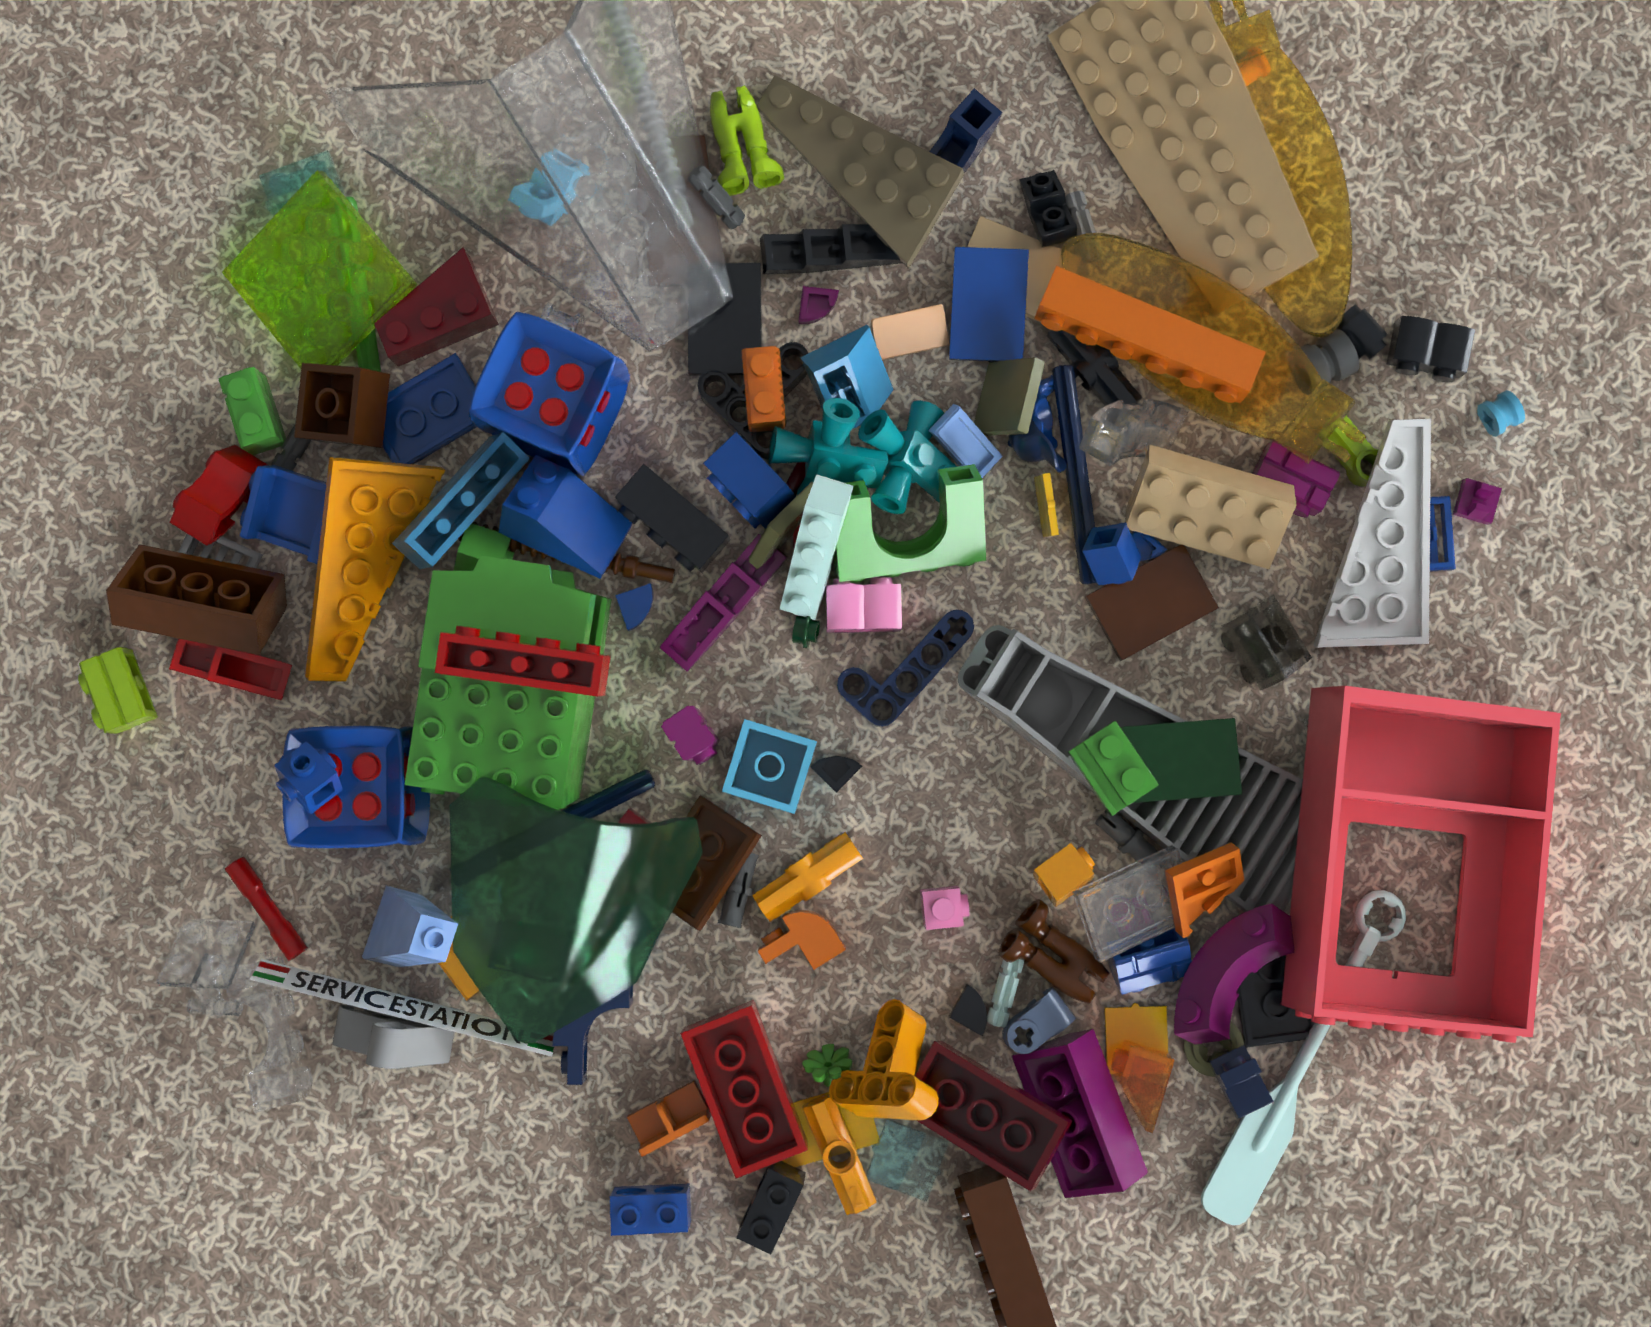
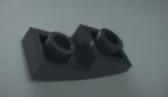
[1019,170,1077,248]

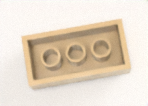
[1125,444,1296,569]

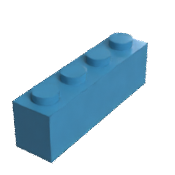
[392,432,530,569]

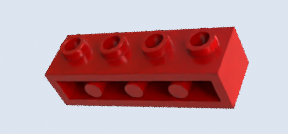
[435,626,611,697]

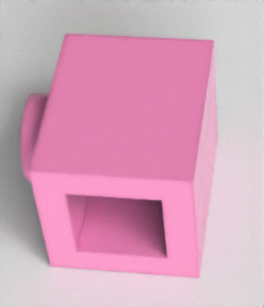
[920,886,970,930]

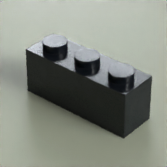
[615,464,731,573]

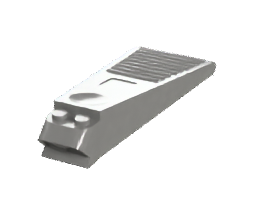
[958,625,1303,912]

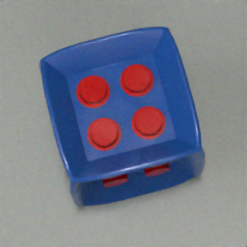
[468,312,630,476]
[282,726,430,848]

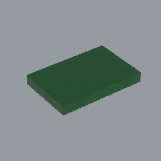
[1120,718,1242,803]

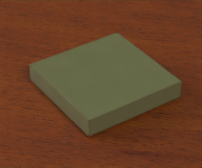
[974,357,1045,436]
[749,482,813,569]

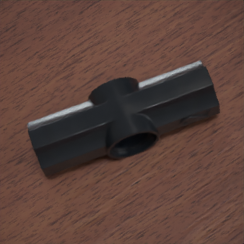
[1047,330,1142,420]

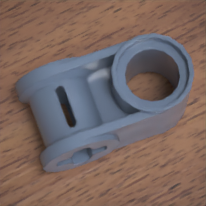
[1002,987,1076,1054]

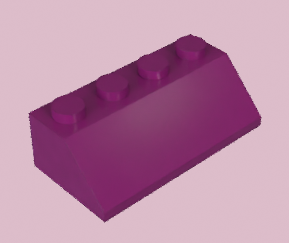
[1012,1029,1148,1198]

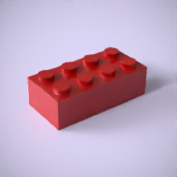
[680,1000,808,1179]

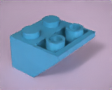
[800,325,894,429]

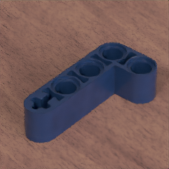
[837,609,974,727]

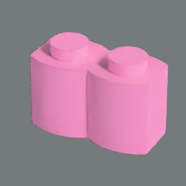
[826,577,902,633]

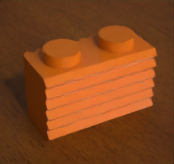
[742,346,786,432]

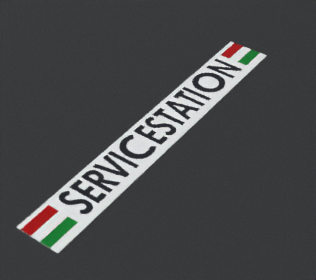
[250,959,554,1057]

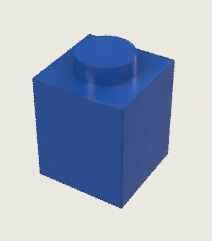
[1082,522,1141,586]

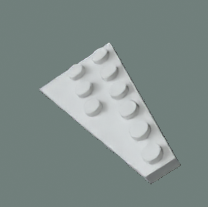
[1313,419,1431,648]

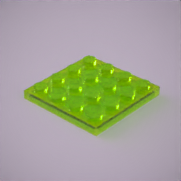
[222,170,417,369]

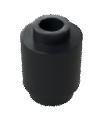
[1332,304,1388,360]

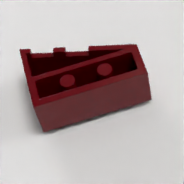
[374,247,499,367]

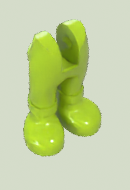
[710,85,784,196]

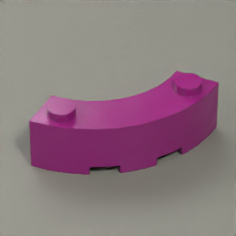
[1174,903,1294,1045]

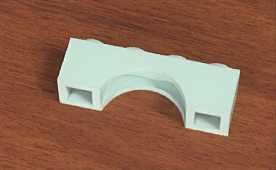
[780,474,854,620]

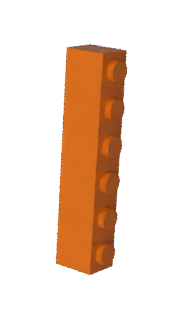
[1034,266,1266,404]

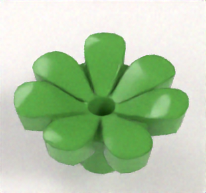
[802,1044,852,1087]

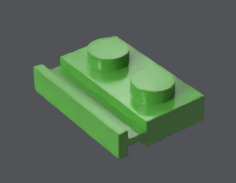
[1068,721,1159,816]

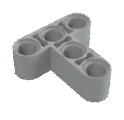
[332,1005,455,1069]

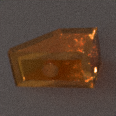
[1111,1039,1175,1133]

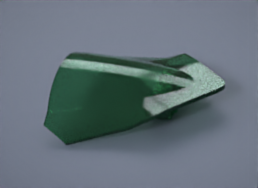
[449,776,703,1043]

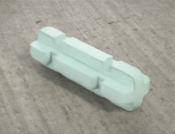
[987,959,1024,1028]

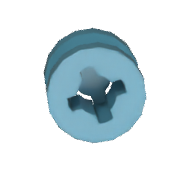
[1477,390,1525,437]

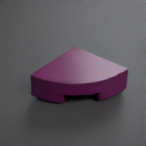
[798,286,839,324]

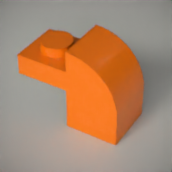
[758,910,846,970]

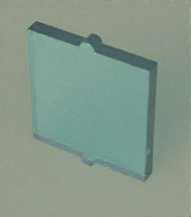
[866,1119,948,1202]

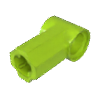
[1318,414,1378,487]

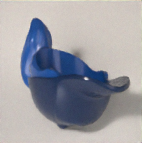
[1008,375,1067,473]

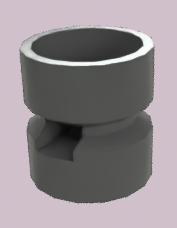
[1288,329,1359,395]

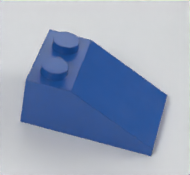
[499,455,632,579]

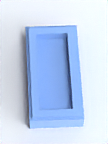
[928,404,1003,478]

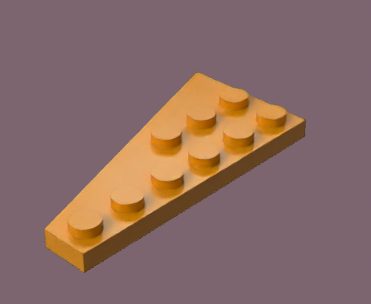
[305,457,445,682]

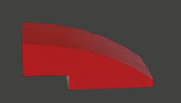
[169,638,292,701]

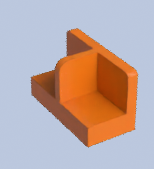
[627,1080,711,1157]

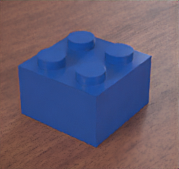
[703,432,796,529]

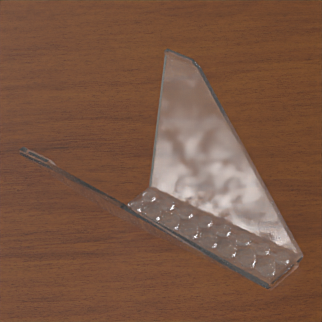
[325,0,733,351]

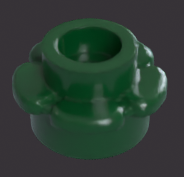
[792,615,820,648]

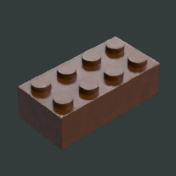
[106,544,287,655]
[954,1166,1057,1327]

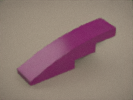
[659,534,789,671]

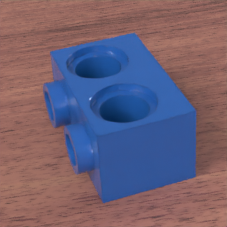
[610,1183,691,1236]

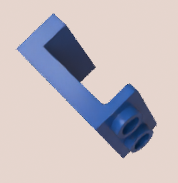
[240,465,326,564]

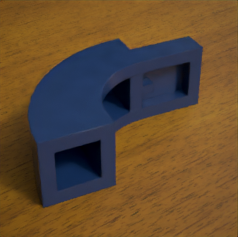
[929,88,1003,173]
[552,966,633,1085]

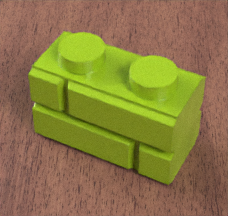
[78,647,158,734]

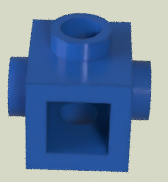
[274,741,343,814]

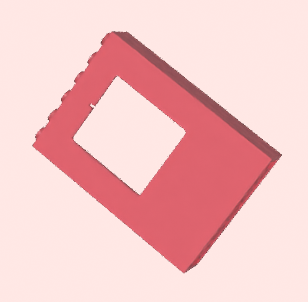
[1281,686,1561,1043]

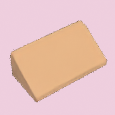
[870,304,950,360]

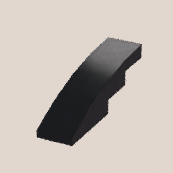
[760,224,915,274]

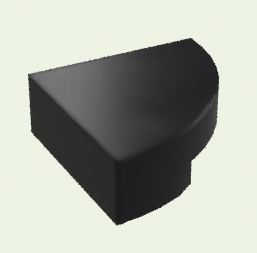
[810,756,862,793]
[949,983,987,1036]

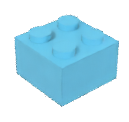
[722,719,817,814]

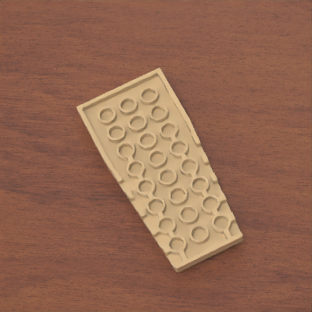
[1047,0,1319,313]

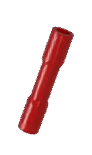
[225,857,308,961]

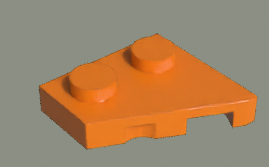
[1165,842,1245,938]

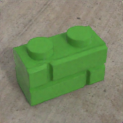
[219,367,286,456]

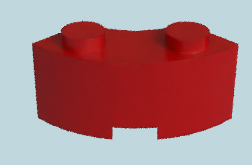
[169,444,268,546]

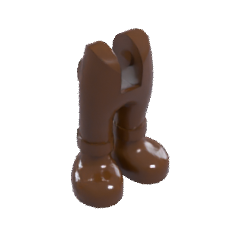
[998,899,1110,1004]

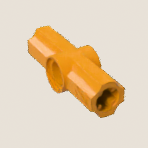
[752,832,863,922]
[802,1095,877,1215]

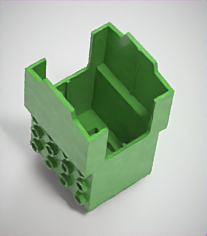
[405,555,612,812]

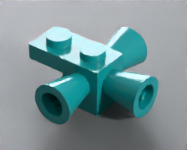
[769,398,888,495]
[858,400,957,514]

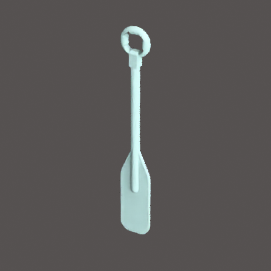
[1201,890,1406,1226]

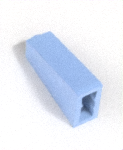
[362,885,458,967]

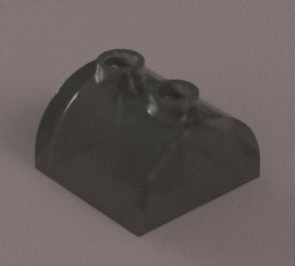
[1221,594,1312,690]

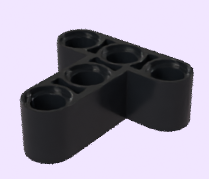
[697,342,808,459]

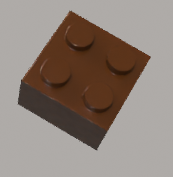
[294,363,390,448]

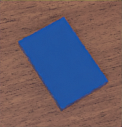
[949,247,1029,362]
[383,353,477,464]

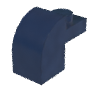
[1210,1045,1274,1119]

